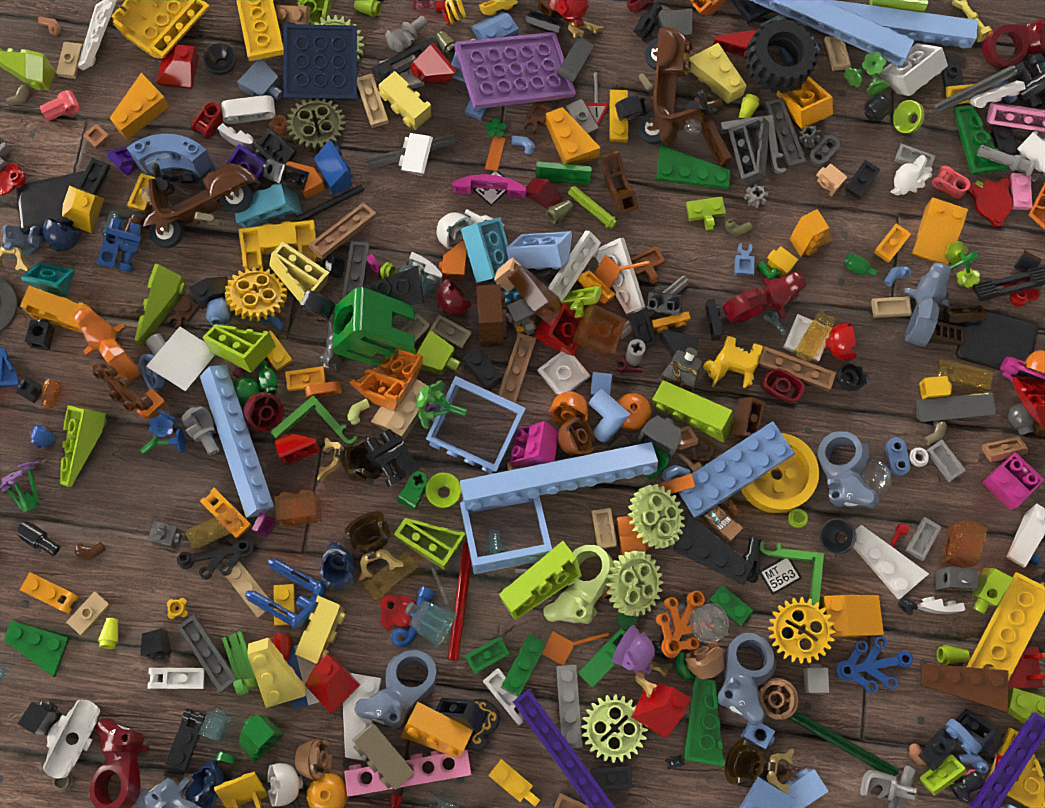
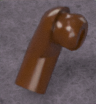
[75,542,106,560]

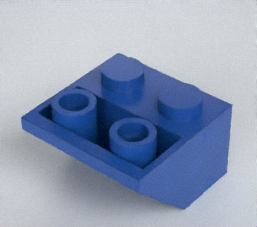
[314,141,353,195]

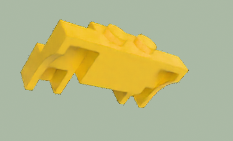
[239,220,320,270]

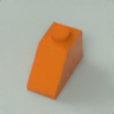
[286,161,325,200]
[439,240,468,281]

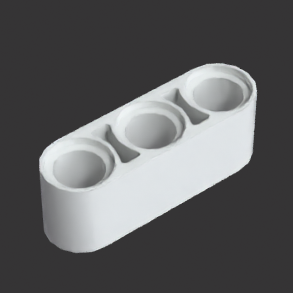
[221,95,276,124]

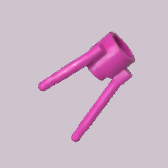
[1000,356,1045,382]

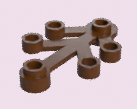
[93,363,153,412]

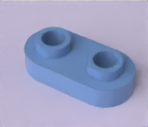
[139,354,165,390]
[885,437,910,476]
[945,719,982,755]

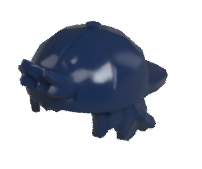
[319,541,356,591]
[185,760,225,808]

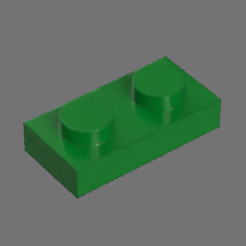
[709,585,753,627]
[465,636,510,674]

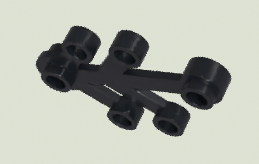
[177,527,254,580]

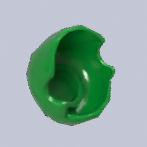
[233,377,262,406]

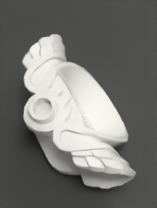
[43,699,100,778]

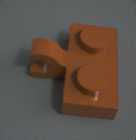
[630,245,665,285]

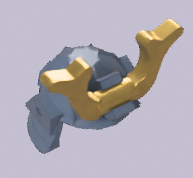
[0,225,44,271]

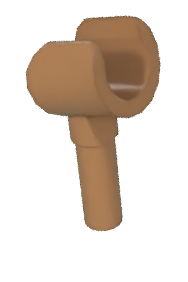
[679,453,702,473]

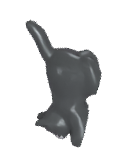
[316,320,342,372]

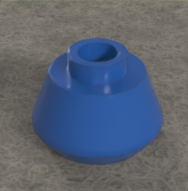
[30,424,56,449]

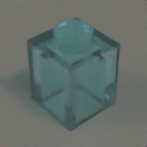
[199,708,231,742]

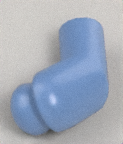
[512,135,535,154]

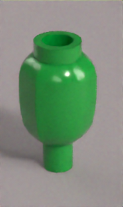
[843,253,878,277]
[258,361,278,395]

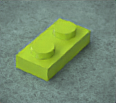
[919,754,967,796]

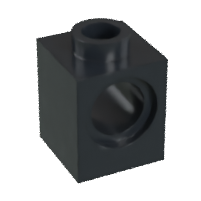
[25,319,55,350]

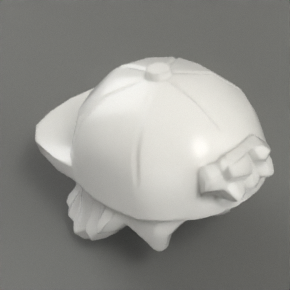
[890,155,932,195]

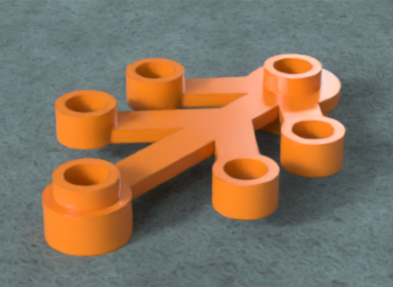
[656,591,707,658]

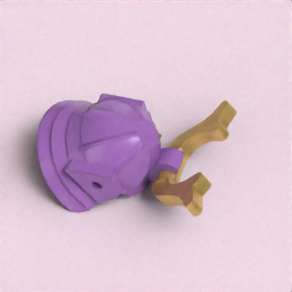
[612,625,672,698]

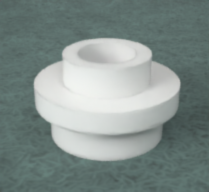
[909,448,929,467]

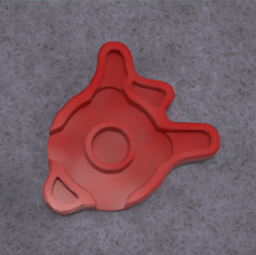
[967,178,1013,228]

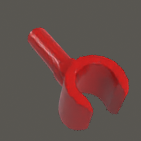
[435,1,451,25]
[889,524,910,548]

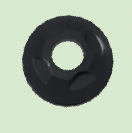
[203,43,237,75]
[820,518,856,554]

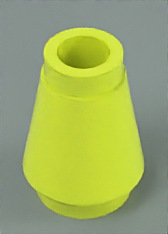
[738,94,759,120]
[98,618,119,649]

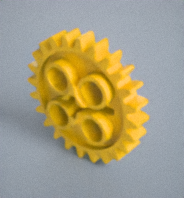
[225,267,287,321]
[768,597,835,664]

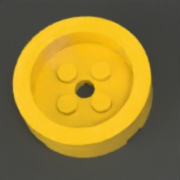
[741,433,819,513]

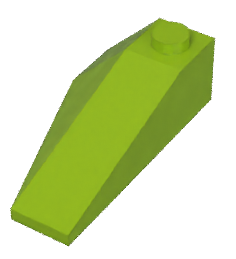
[0,48,56,91]
[134,264,186,346]

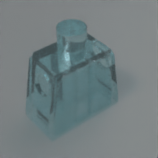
[405,600,457,648]

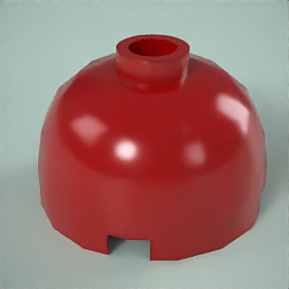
[825,322,856,360]

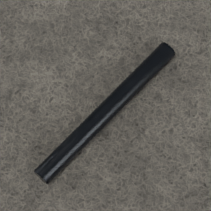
[296,184,365,222]

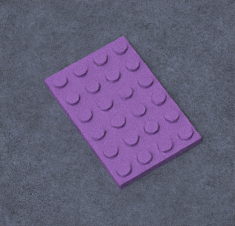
[454,32,576,109]

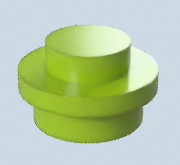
[380,262,396,279]
[788,508,808,528]

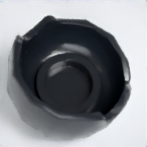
[837,363,869,391]

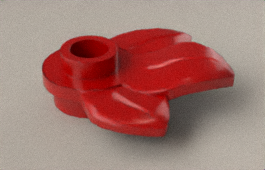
[0,164,27,196]
[1004,279,1040,307]
[380,595,417,631]

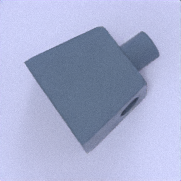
[237,59,284,100]

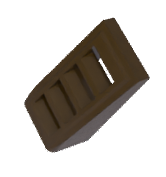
[928,321,966,346]

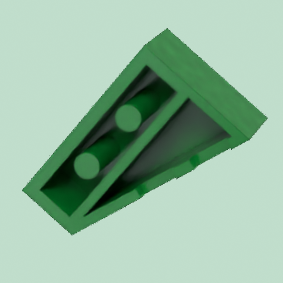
[238,714,284,764]

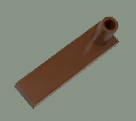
[693,97,732,167]

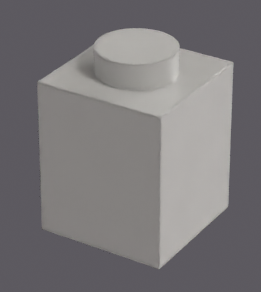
[803,664,829,694]

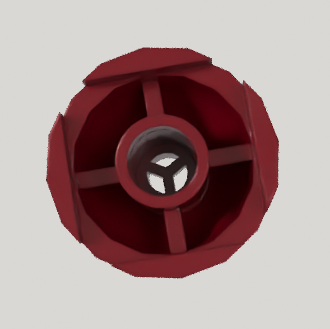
[436,278,472,316]
[244,392,284,432]

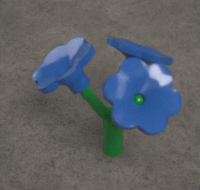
[140,409,186,455]

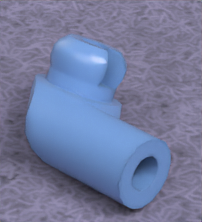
[884,266,911,287]
[662,465,691,481]
[957,753,989,774]

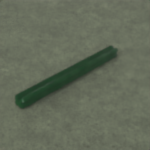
[787,711,899,777]

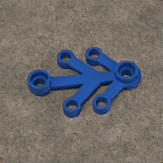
[836,637,913,693]

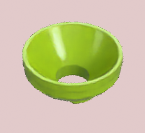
[893,100,925,133]
[426,473,461,508]

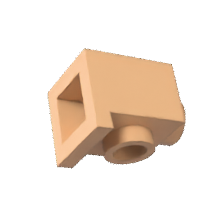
[816,163,847,197]

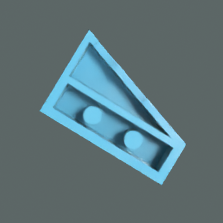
[234,184,302,228]

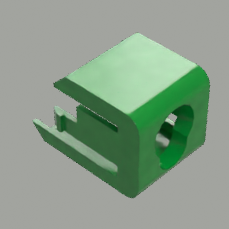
[333,287,416,365]

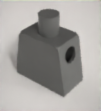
[657,9,692,41]

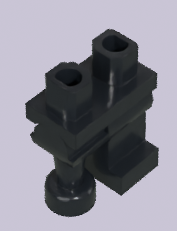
[1012,53,1045,109]
[364,429,421,487]

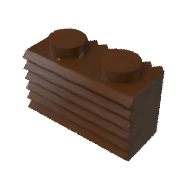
[731,397,766,440]

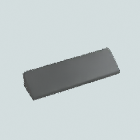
[916,392,996,422]

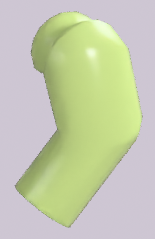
[347,399,370,425]

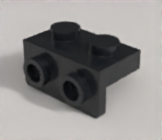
[252,128,298,164]

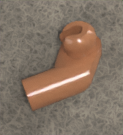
[909,743,926,765]

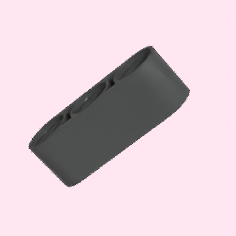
[557,36,594,82]

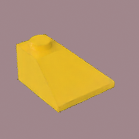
[62,186,104,233]

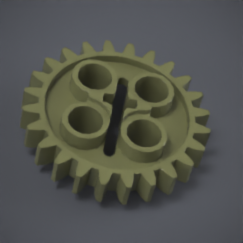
[286,98,346,152]

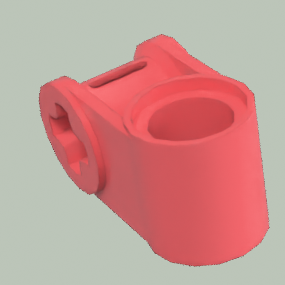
[931,166,970,199]

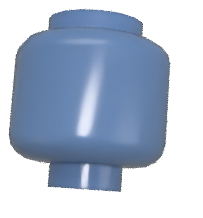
[206,298,232,326]

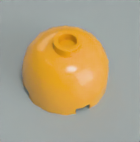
[307,773,348,808]

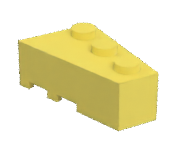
[688,43,747,103]
[379,71,431,130]
[269,241,329,303]
[295,596,346,664]
[247,638,306,708]

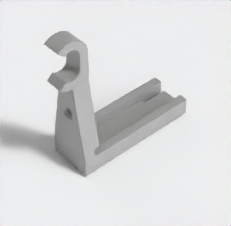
[718,115,787,174]

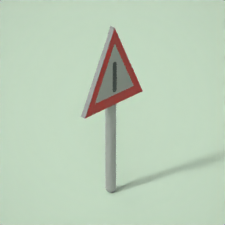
[585,72,610,126]

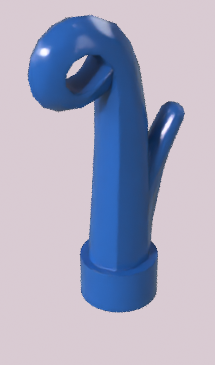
[391,586,435,647]

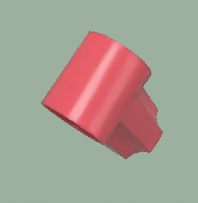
[40,90,80,121]

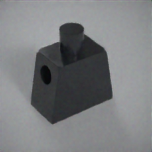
[262,159,309,190]

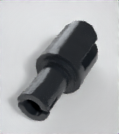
[633,2,662,42]
[17,522,61,556]
[742,537,762,583]

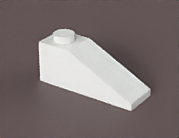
[1006,503,1045,568]

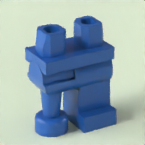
[96,218,142,272]

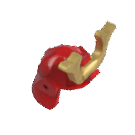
[550,0,604,38]

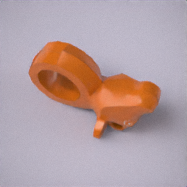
[74,306,142,381]

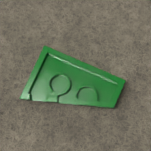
[4,621,70,677]

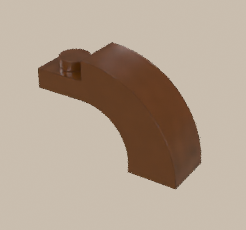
[600,151,639,214]

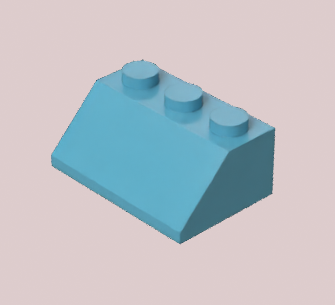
[461,217,509,283]

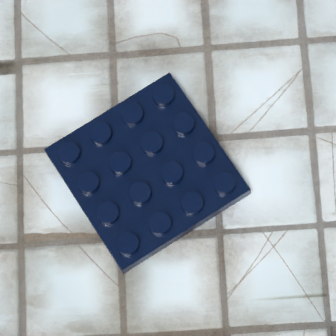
[284,24,357,100]

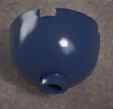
[42,217,82,251]

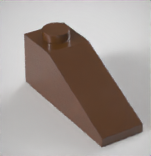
[507,265,561,322]

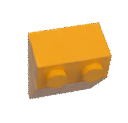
[776,77,833,129]
[911,197,968,265]
[820,595,884,638]

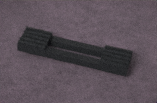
[372,37,442,82]
[973,265,1045,302]

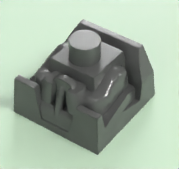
[636,415,681,462]

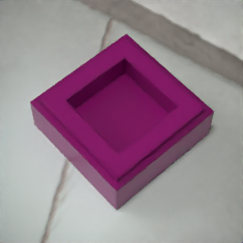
[252,512,275,538]

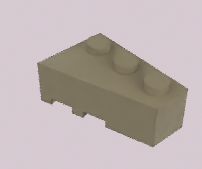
[352,723,415,790]

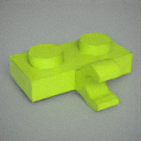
[685,196,726,231]
[561,286,602,318]

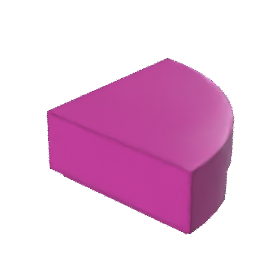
[366,253,381,277]

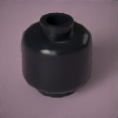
[864,94,892,121]

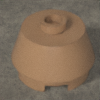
[685,641,725,679]
[759,678,799,720]
[295,738,332,781]

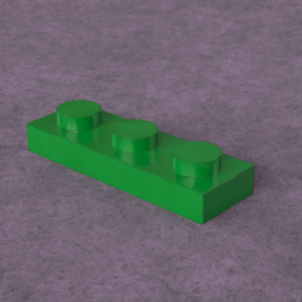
[535,161,592,185]
[500,634,547,698]

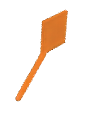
[594,255,651,288]
[542,631,610,666]

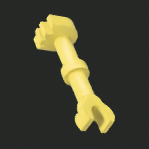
[952,0,992,42]

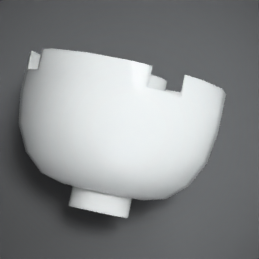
[436,212,473,249]
[268,763,303,807]

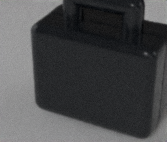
[16,171,85,235]
[956,305,1038,377]

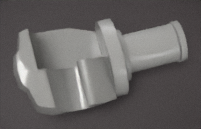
[385,15,428,53]
[182,406,220,456]
[860,770,917,801]

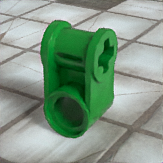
[397,471,428,510]

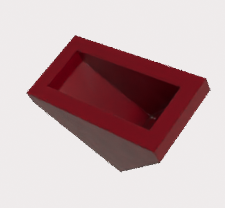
[526,178,563,209]

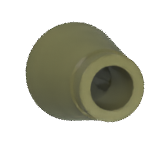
[435,31,456,57]
[546,200,574,224]

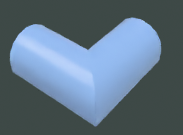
[588,389,630,443]

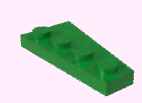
[953,105,1008,176]
[656,145,731,190]
[683,677,725,767]

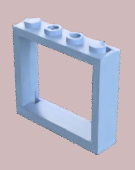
[426,376,527,474]
[460,496,552,574]

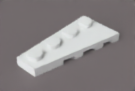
[593,238,646,314]

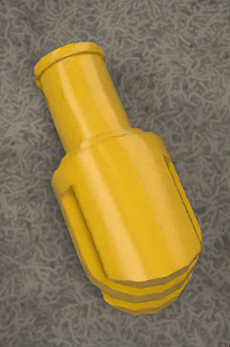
[445,0,467,24]

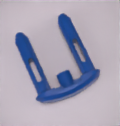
[245,558,326,630]

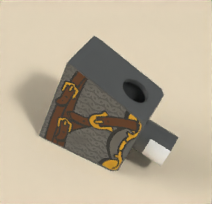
[658,348,702,393]
[935,567,978,593]

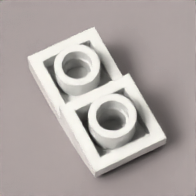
[218,123,256,152]
[409,252,443,284]
[917,596,965,614]

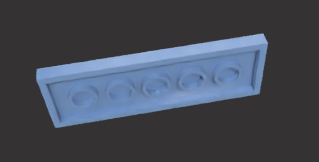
[679,421,795,519]

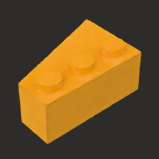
[110,73,169,140]
[545,107,600,165]
[789,209,832,257]
[20,286,90,333]
[401,702,473,758]

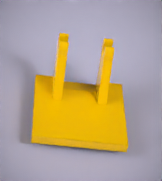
[214,772,268,808]

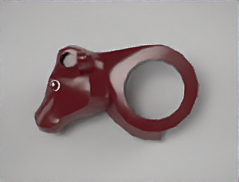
[982,18,1045,70]
[722,271,807,324]
[89,718,149,808]

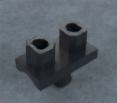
[647,291,683,315]

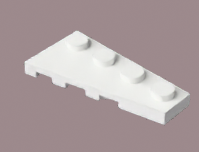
[77,0,117,71]
[845,525,929,599]
[343,673,382,761]

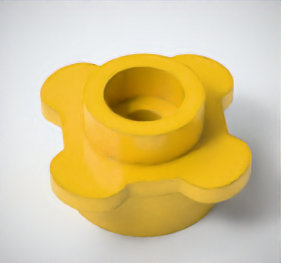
[167,598,188,619]

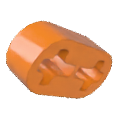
[305,381,342,398]

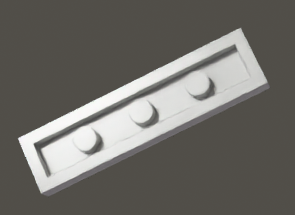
[548,231,601,302]

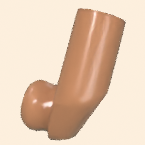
[38,17,61,36]

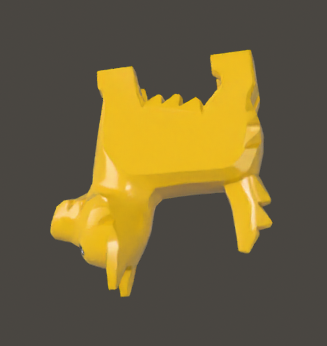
[703,336,763,388]

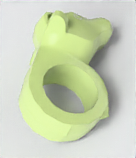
[543,545,615,624]

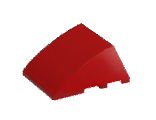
[1013,377,1045,426]

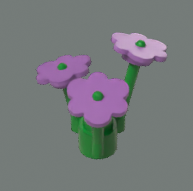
[0,461,41,513]

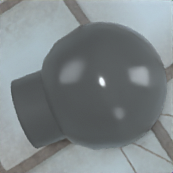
[1008,403,1035,435]

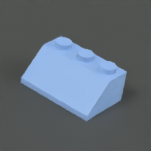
[506,231,572,270]

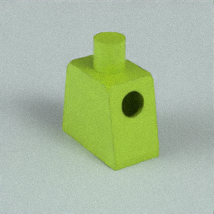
[417,330,461,375]
[972,568,1013,614]

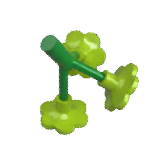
[931,241,980,288]

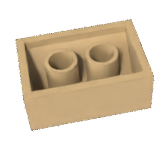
[371,379,429,442]

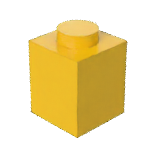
[767,246,799,278]
[919,376,952,399]

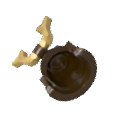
[317,438,382,482]
[344,511,404,581]
[725,739,794,794]

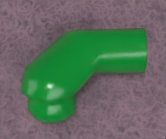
[756,261,781,280]
[674,652,695,681]

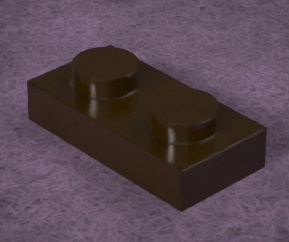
[943,305,988,323]

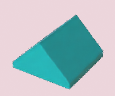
[21,262,75,297]

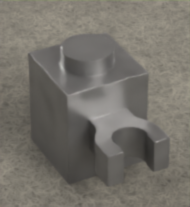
[506,298,536,336]
[148,521,182,549]

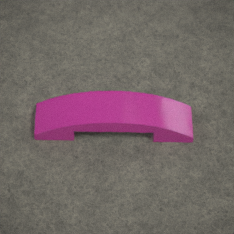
[452,174,526,198]

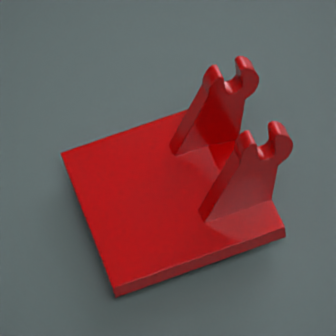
[1008,647,1045,689]

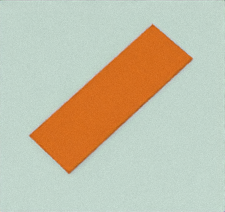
[485,136,506,172]
[658,473,695,494]

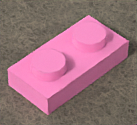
[1010,173,1032,210]

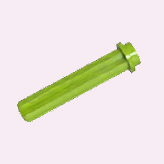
[568,186,618,230]

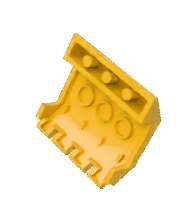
[111,0,210,58]

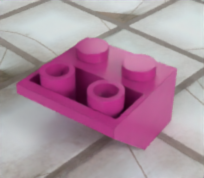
[510,421,559,467]
[981,452,1045,510]

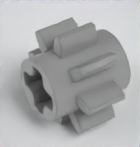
[744,184,768,208]

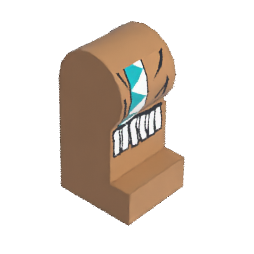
[704,506,743,543]

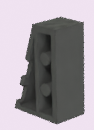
[729,116,769,185]

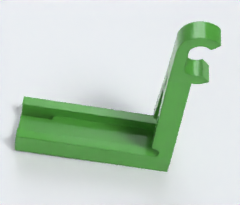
[271,396,358,445]
[759,540,824,609]
[222,631,259,695]

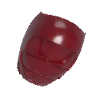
[762,368,805,404]

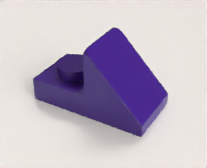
[107,147,138,176]

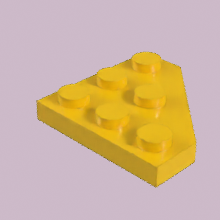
[984,728,1045,808]

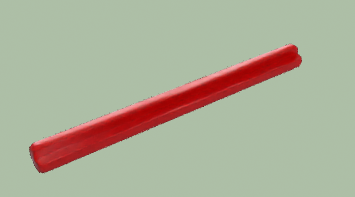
[448,542,472,661]

